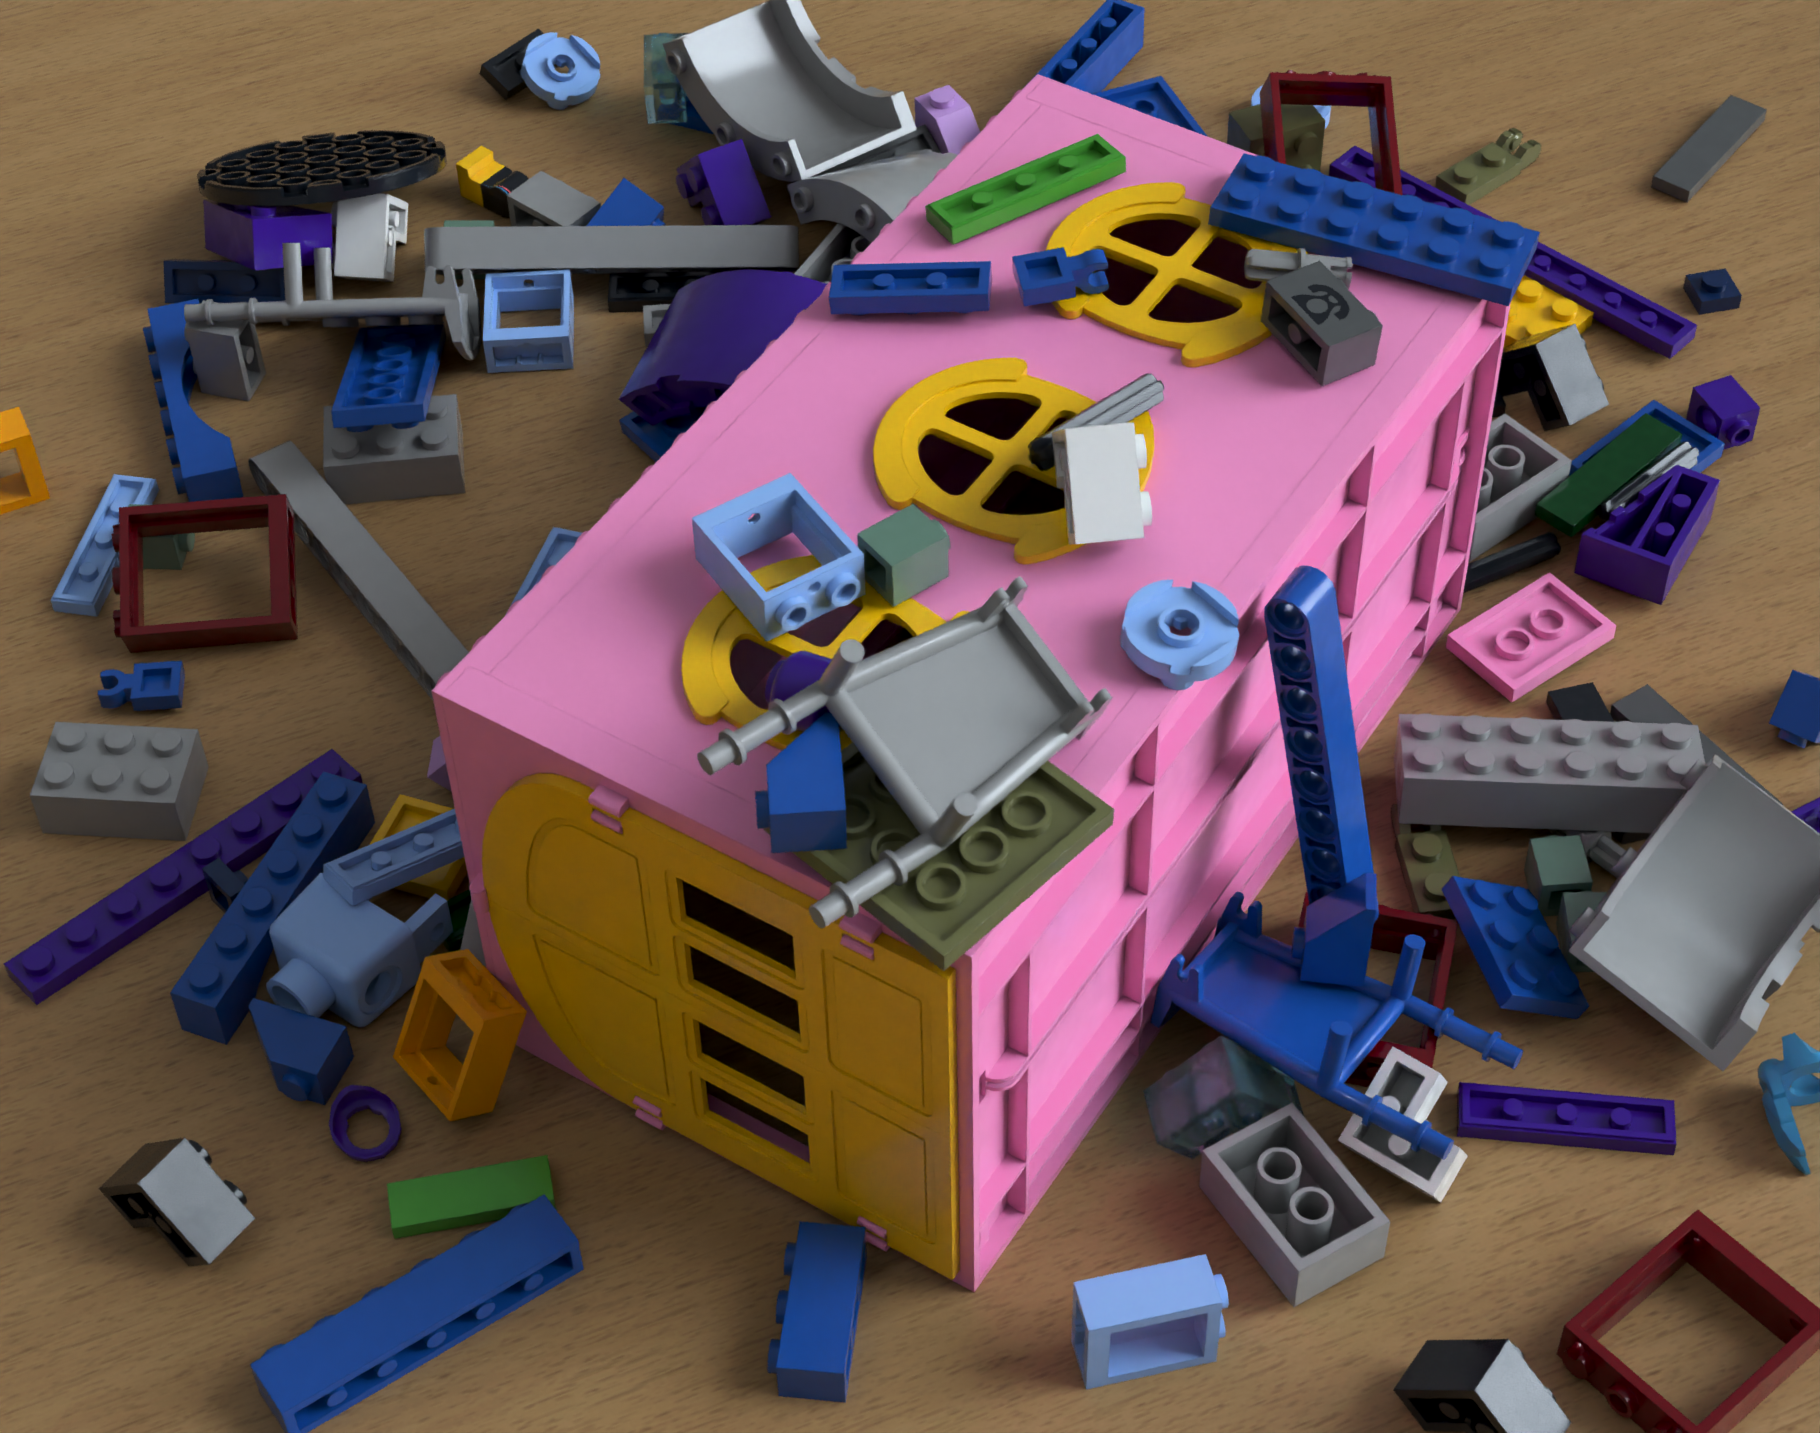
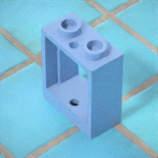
[483,269,574,373]
[692,473,865,641]
[1071,1254,1229,1389]

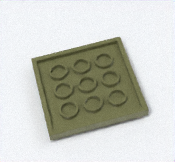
[763,742,1114,971]

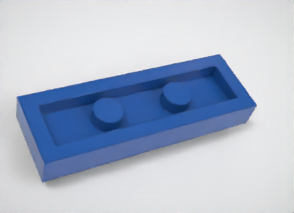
[829,261,992,316]

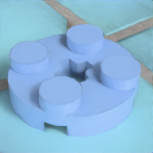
[520,32,601,110]
[1120,580,1239,690]

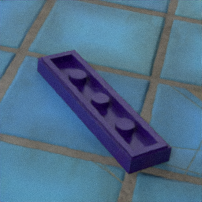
[1457,1082,1677,1155]

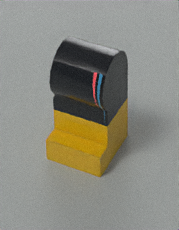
[456,145,529,218]

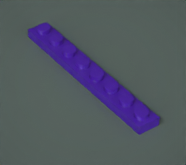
[4,749,363,1005]

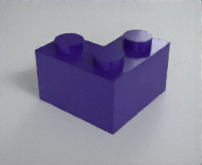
[676,139,771,225]

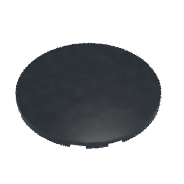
[197,130,447,206]

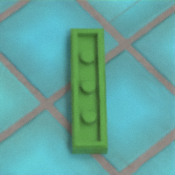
[925,134,1126,245]

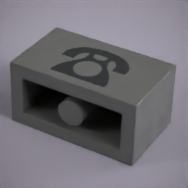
[1261,261,1383,386]

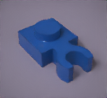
[98,660,185,711]

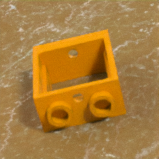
[0,407,51,515]
[393,949,527,1122]

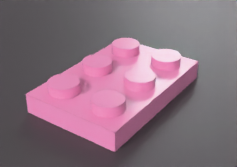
[1446,572,1617,702]

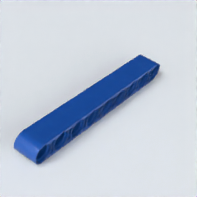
[1264,565,1379,923]

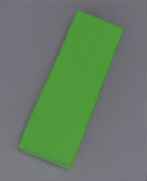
[387,1155,556,1239]

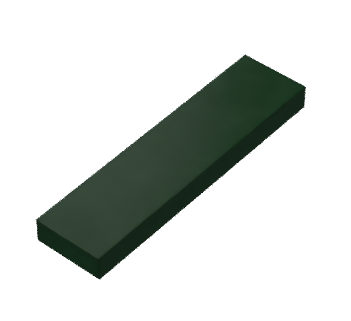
[1535,413,1682,538]

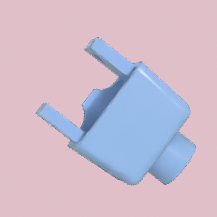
[266,873,453,1027]

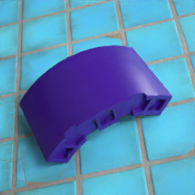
[619,270,827,426]

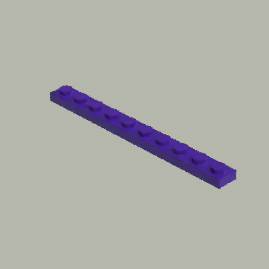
[1329,146,1697,359]

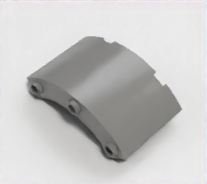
[663,0,917,182]
[787,149,957,243]
[1568,754,1820,1071]

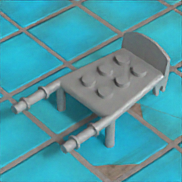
[184,243,482,360]
[697,576,1113,928]

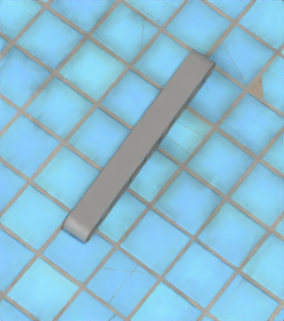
[424,225,799,275]
[248,441,469,702]

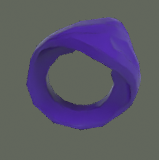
[329,1085,402,1162]

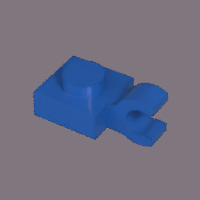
[1012,247,1109,307]

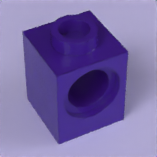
[1686,375,1760,450]

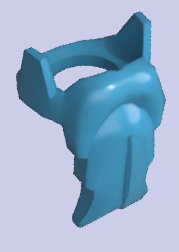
[1758,1033,1820,1175]

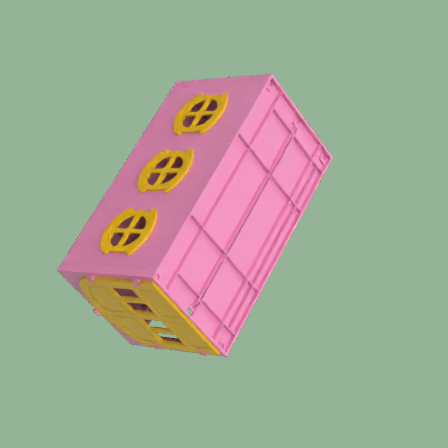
[432,74,1511,1292]

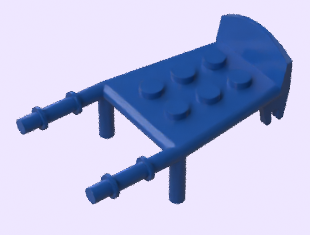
[1151,892,1523,1160]

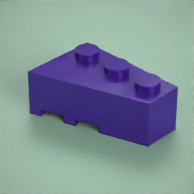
[203,199,333,270]
[1574,465,1720,605]

